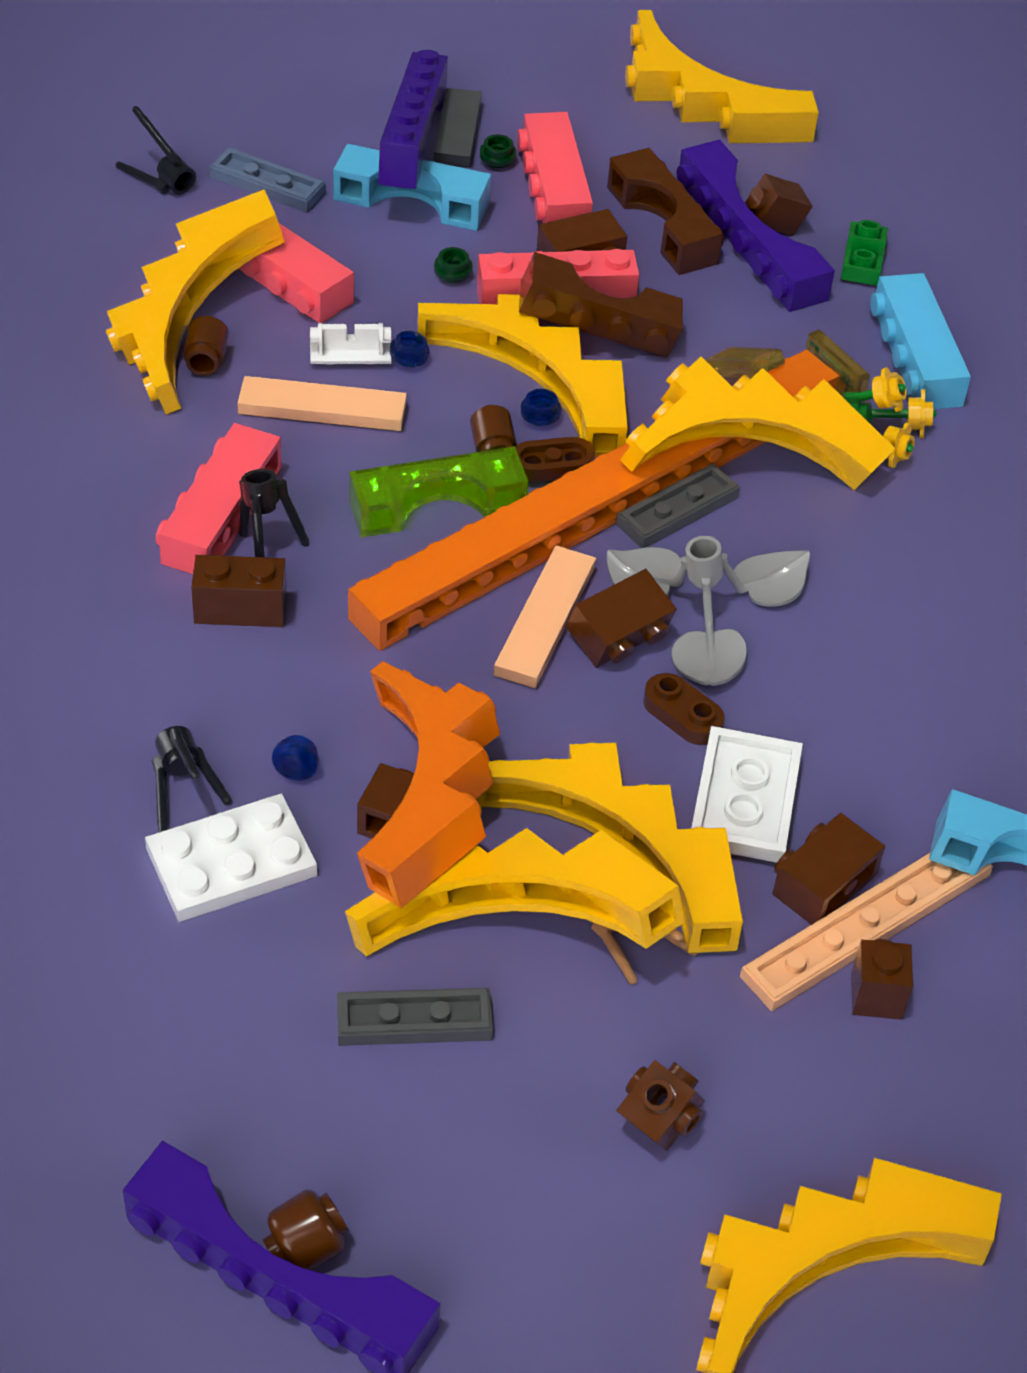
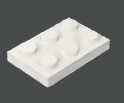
[691,726,803,863]
[145,793,317,922]

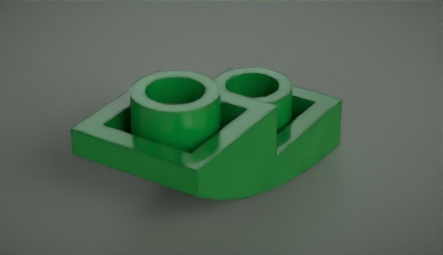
[840,220,888,286]

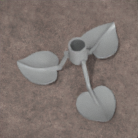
[607,536,810,686]

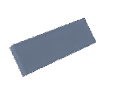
[209,147,326,213]

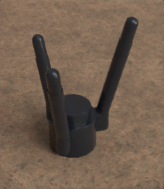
[115,106,196,194]
[239,469,310,557]
[152,726,232,833]

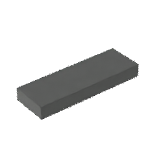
[433,88,482,167]
[616,463,740,548]
[337,988,493,1046]

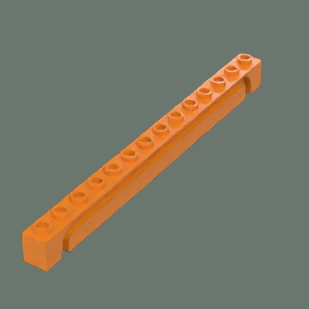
[348,349,840,651]

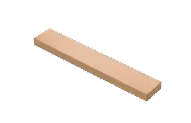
[740,853,993,1012]

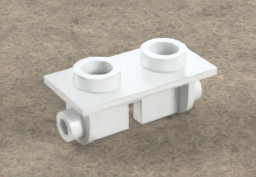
[310,323,391,365]

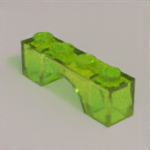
[349,446,528,538]

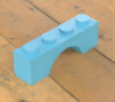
[333,144,491,231]
[929,789,1027,875]

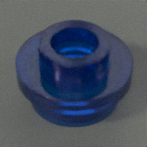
[389,331,430,368]
[520,389,562,426]
[272,735,319,781]

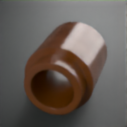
[183,316,229,376]
[470,405,517,468]

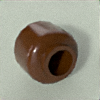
[263,1189,349,1271]

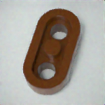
[511,437,595,482]
[643,673,725,745]

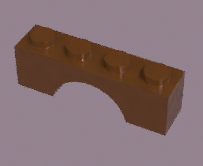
[607,147,724,275]
[519,252,683,358]

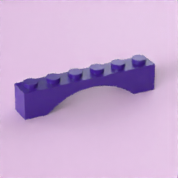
[378,50,448,189]
[676,139,835,312]
[123,1140,440,1373]

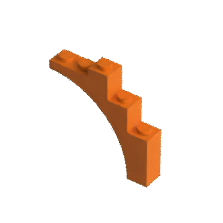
[357,661,500,908]

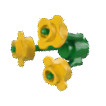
[844,367,937,468]

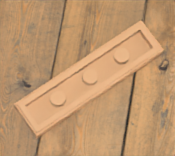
[237,376,407,431]
[493,545,596,689]

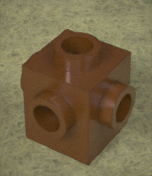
[616,1060,705,1151]

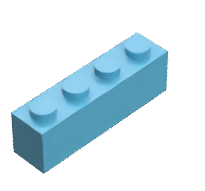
[870,273,971,409]

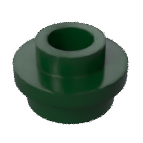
[480,134,516,168]
[434,247,473,283]

